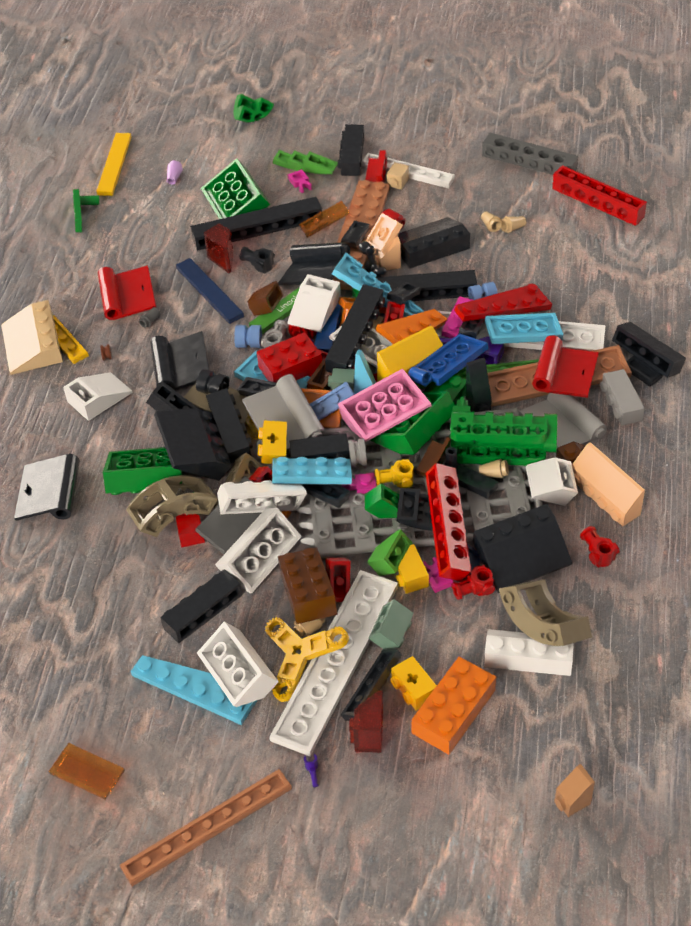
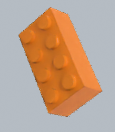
[411,656,496,755]

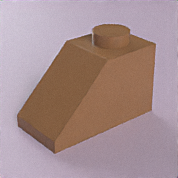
[554,764,595,817]

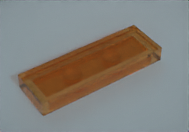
[299,201,350,238]

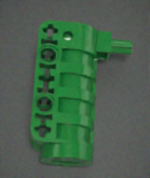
[450,397,557,466]

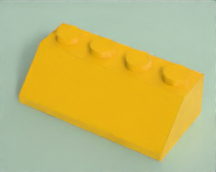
[377,326,443,382]

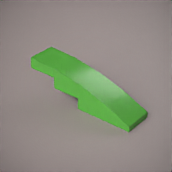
[272,150,338,174]

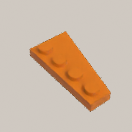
[376,309,447,344]

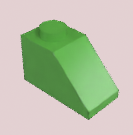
[367,529,413,576]

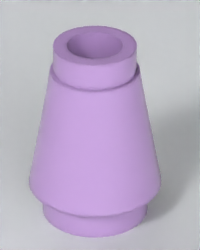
[167,161,183,185]

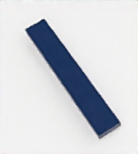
[176,258,244,324]

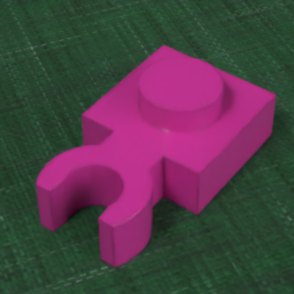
[288,169,312,193]
[423,557,453,593]

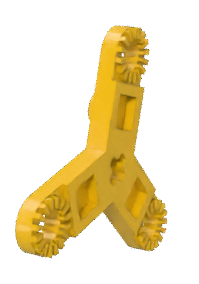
[265,617,349,702]

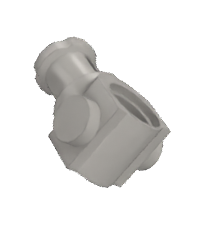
[260,320,289,348]

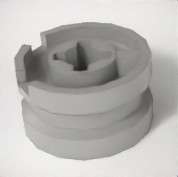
[348,439,367,467]

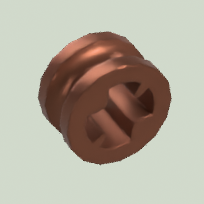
[100,344,112,361]

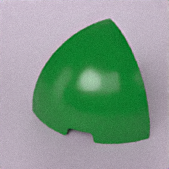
[233,94,274,122]

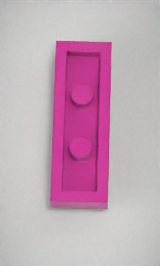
[441,296,472,339]

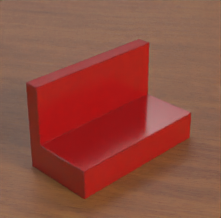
[365,150,388,182]

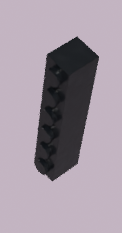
[376,270,477,301]
[325,284,385,373]

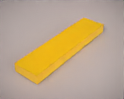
[53,315,89,364]

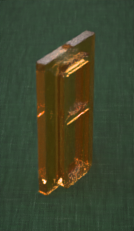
[48,743,125,800]

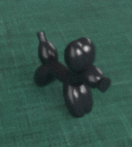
[359,241,386,277]

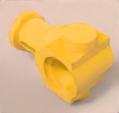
[375,459,414,488]

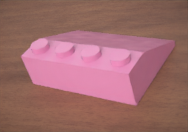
[338,369,432,442]

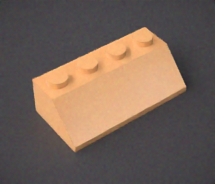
[572,442,645,526]

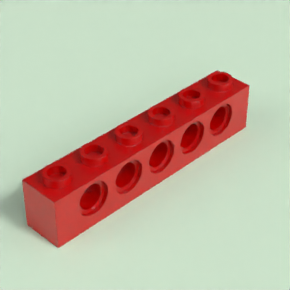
[552,165,647,226]
[425,463,471,581]

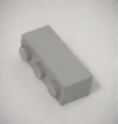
[600,369,645,426]

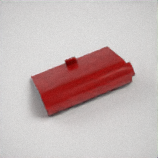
[98,265,157,320]
[532,335,599,398]

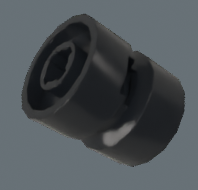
[196,369,230,394]

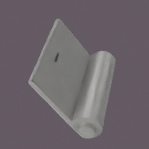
[242,374,324,450]
[518,393,606,449]

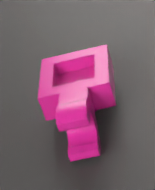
[342,473,376,494]

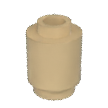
[293,618,325,638]

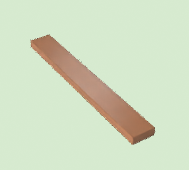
[120,769,292,886]

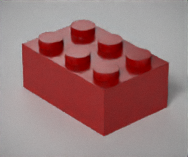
[257,332,322,383]

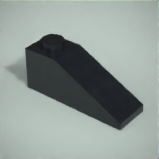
[465,358,492,412]
[146,381,199,411]

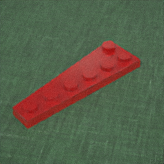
[454,283,552,321]

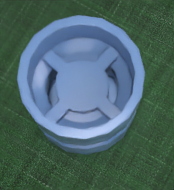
[468,282,498,300]
[235,325,262,348]

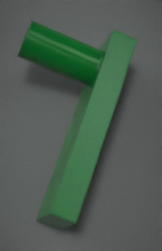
[73,189,99,232]

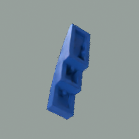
[315,304,343,353]

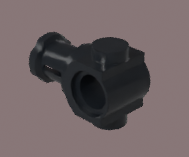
[239,246,275,274]

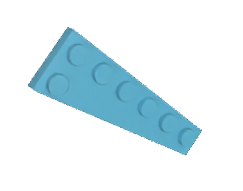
[332,253,425,317]
[131,655,257,725]

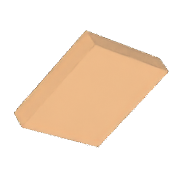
[366,213,403,255]

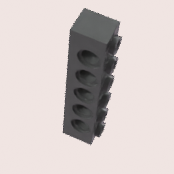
[482,133,578,175]

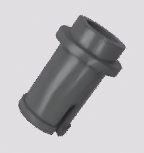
[139,307,160,328]

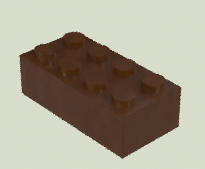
[278,547,338,624]

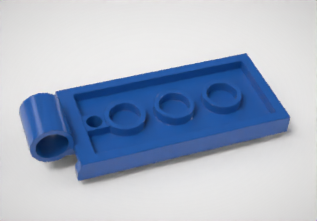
[408,334,488,386]

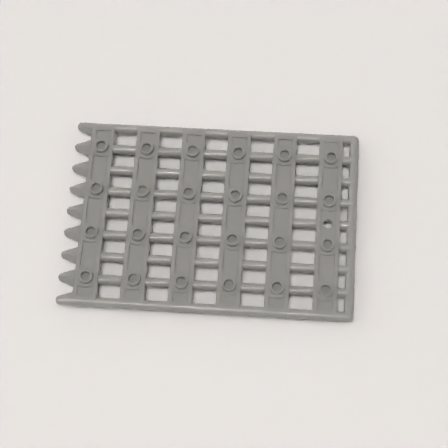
[290,408,543,558]

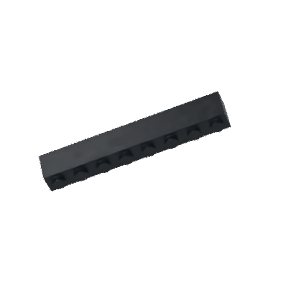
[190,197,323,251]

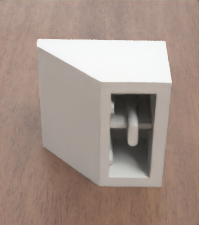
[526,457,578,506]

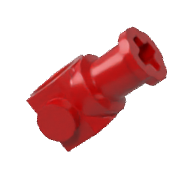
[580,526,620,568]
[451,565,495,600]

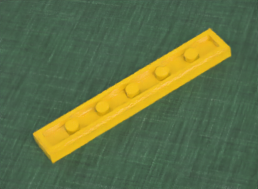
[96,133,132,196]

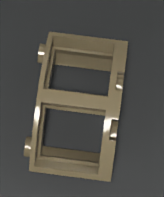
[126,475,218,537]
[499,579,592,646]

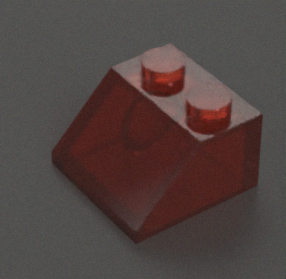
[204,223,233,274]
[349,691,384,753]

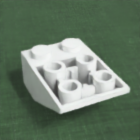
[288,274,341,332]
[63,372,133,421]

